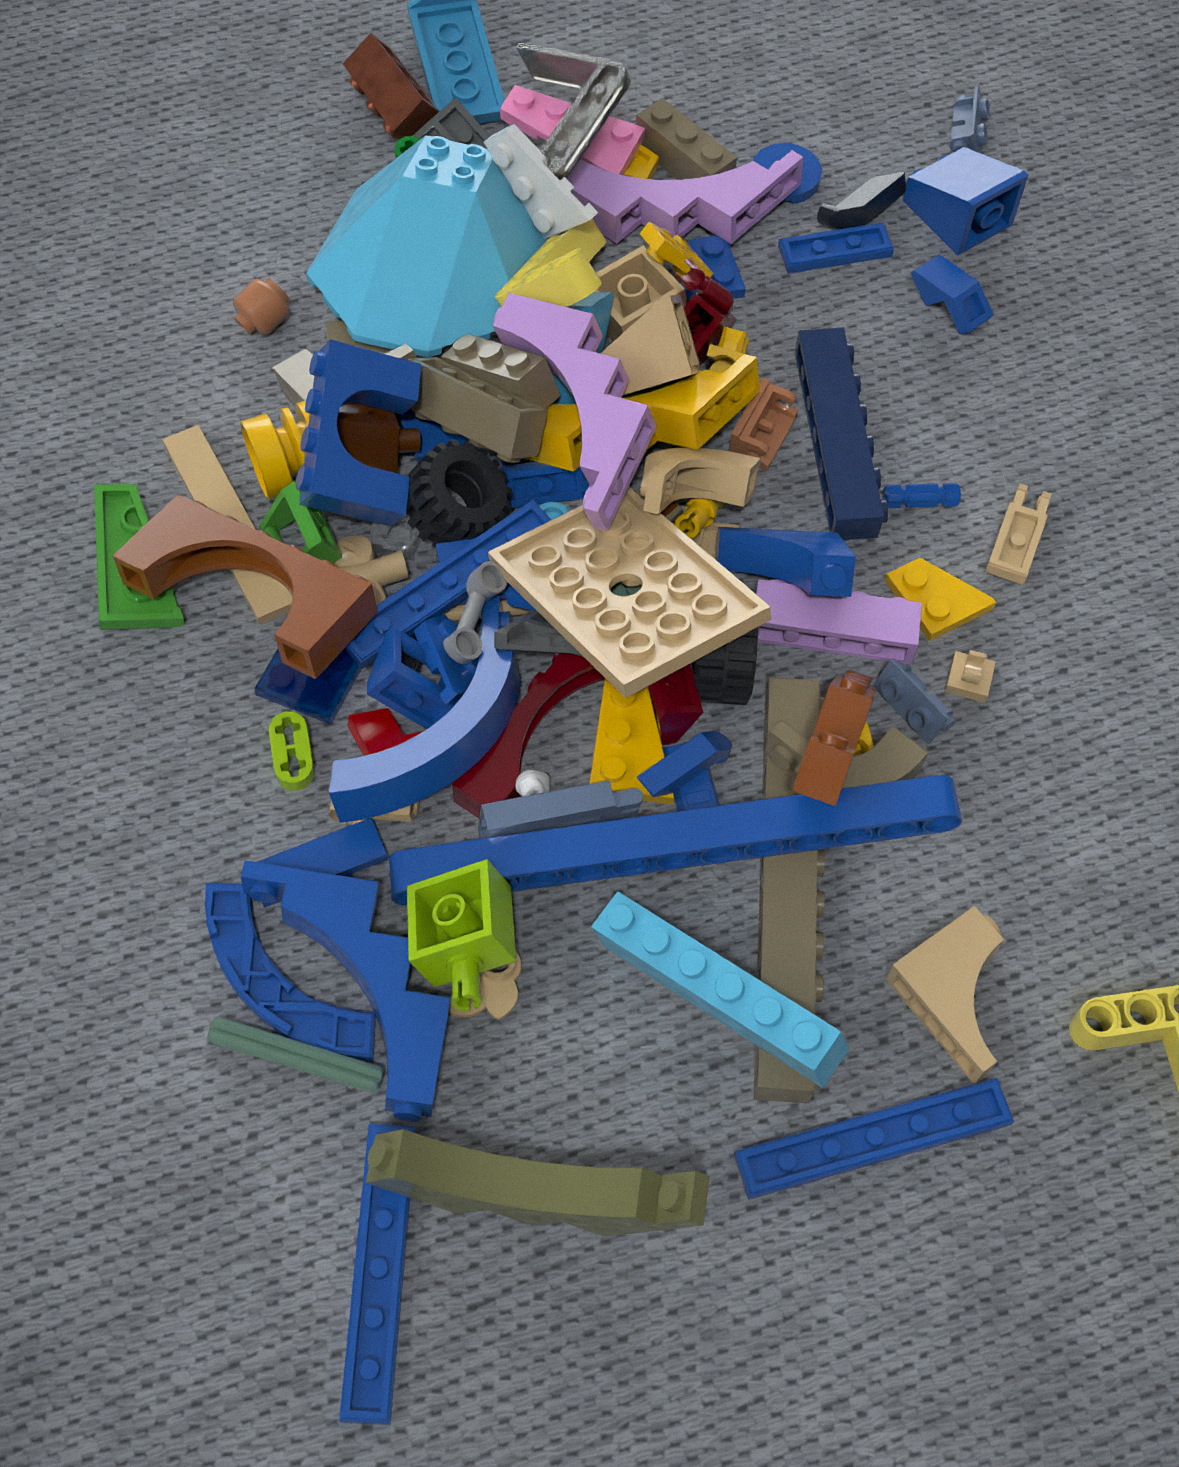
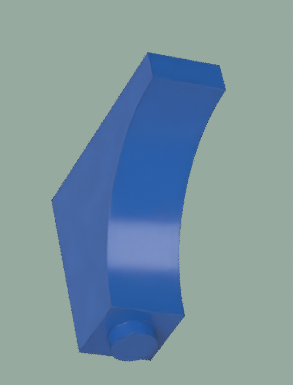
[715,527,856,597]

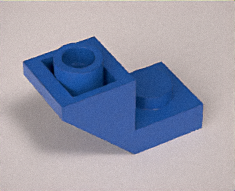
[910,255,994,335]

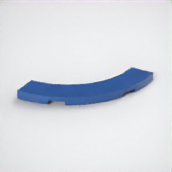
[205,883,376,1061]

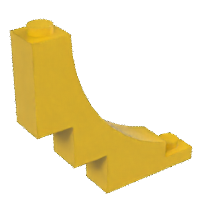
[522,354,761,472]

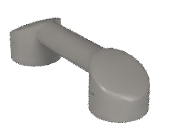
[443,561,507,664]

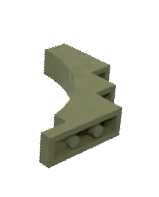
[366,1129,710,1236]

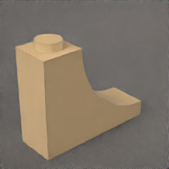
[886,906,1004,1084]

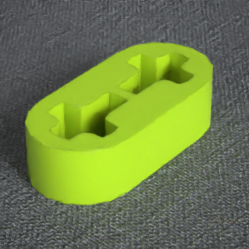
[269,711,314,791]

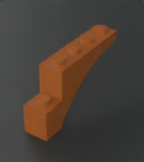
[792,670,878,806]

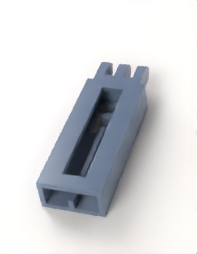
[478,780,643,839]

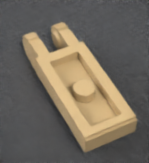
[985,483,1052,585]

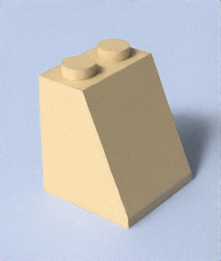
[600,295,702,395]

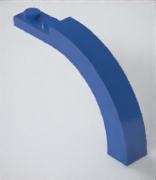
[329,595,521,823]

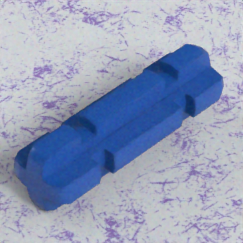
[883,483,961,508]

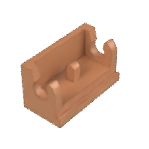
[729,378,798,471]

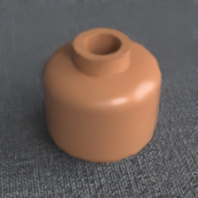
[233,278,290,335]

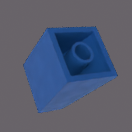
[903,147,1028,256]

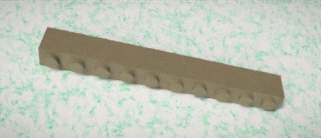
[753,677,825,1104]

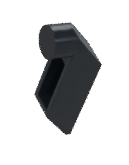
[817,172,906,229]

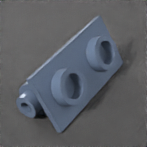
[950,84,990,153]
[873,659,956,745]

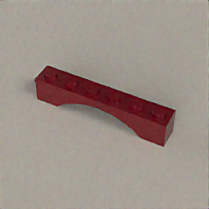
[451,652,605,818]

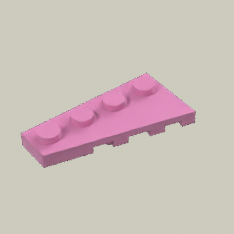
[500,85,645,175]

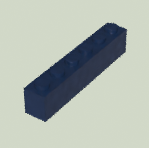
[795,327,888,540]

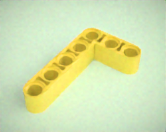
[495,218,607,307]
[1069,985,1179,1091]

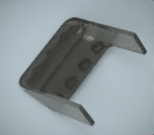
[516,42,631,180]

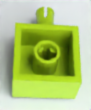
[407,859,516,1011]

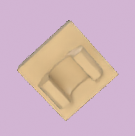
[945,650,996,703]

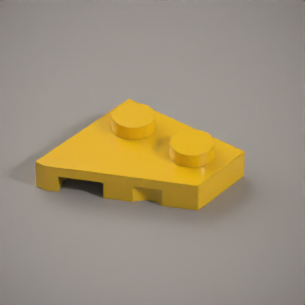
[884,557,996,642]

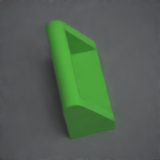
[259,481,343,564]

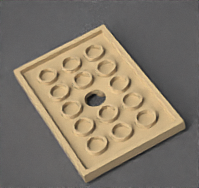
[488,487,771,698]

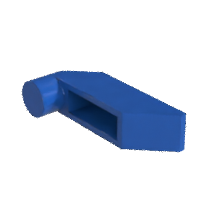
[637,731,732,797]

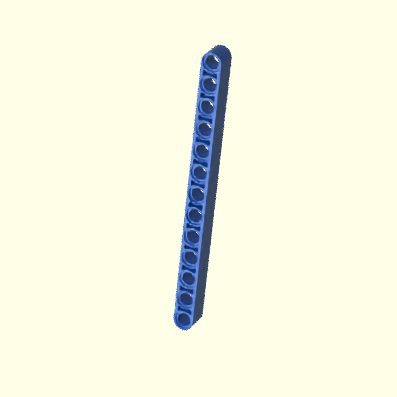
[389,775,962,905]

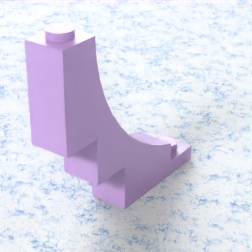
[554,151,803,244]
[493,293,657,532]

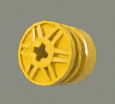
[240,401,310,502]

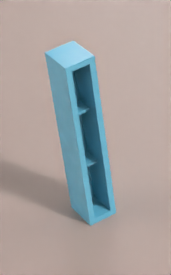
[591,891,849,1088]

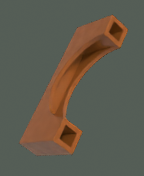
[113,494,378,679]

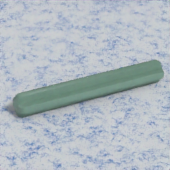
[207,1017,385,1093]

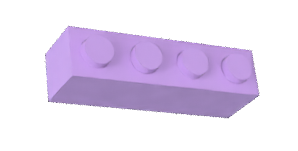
[756,579,922,665]

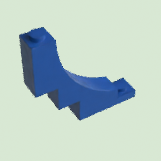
[241,860,451,1121]

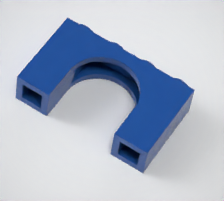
[296,339,421,526]

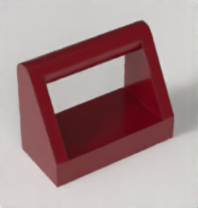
[648,664,704,746]

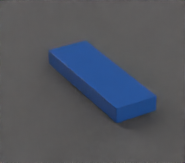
[778,222,894,274]
[258,818,388,908]

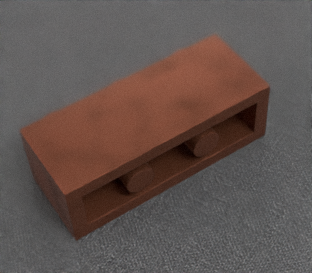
[343,33,440,140]

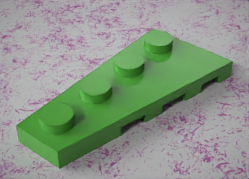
[94,484,184,630]

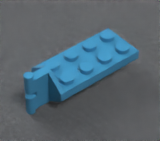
[407,0,505,124]

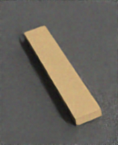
[162,425,293,625]

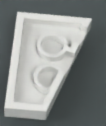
[484,124,598,239]

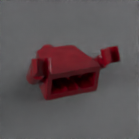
[674,259,737,365]

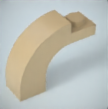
[640,448,761,515]

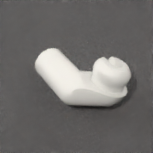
[515,770,550,797]

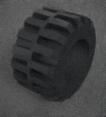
[406,440,512,548]
[691,627,758,705]

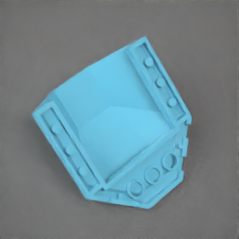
[306,136,549,357]

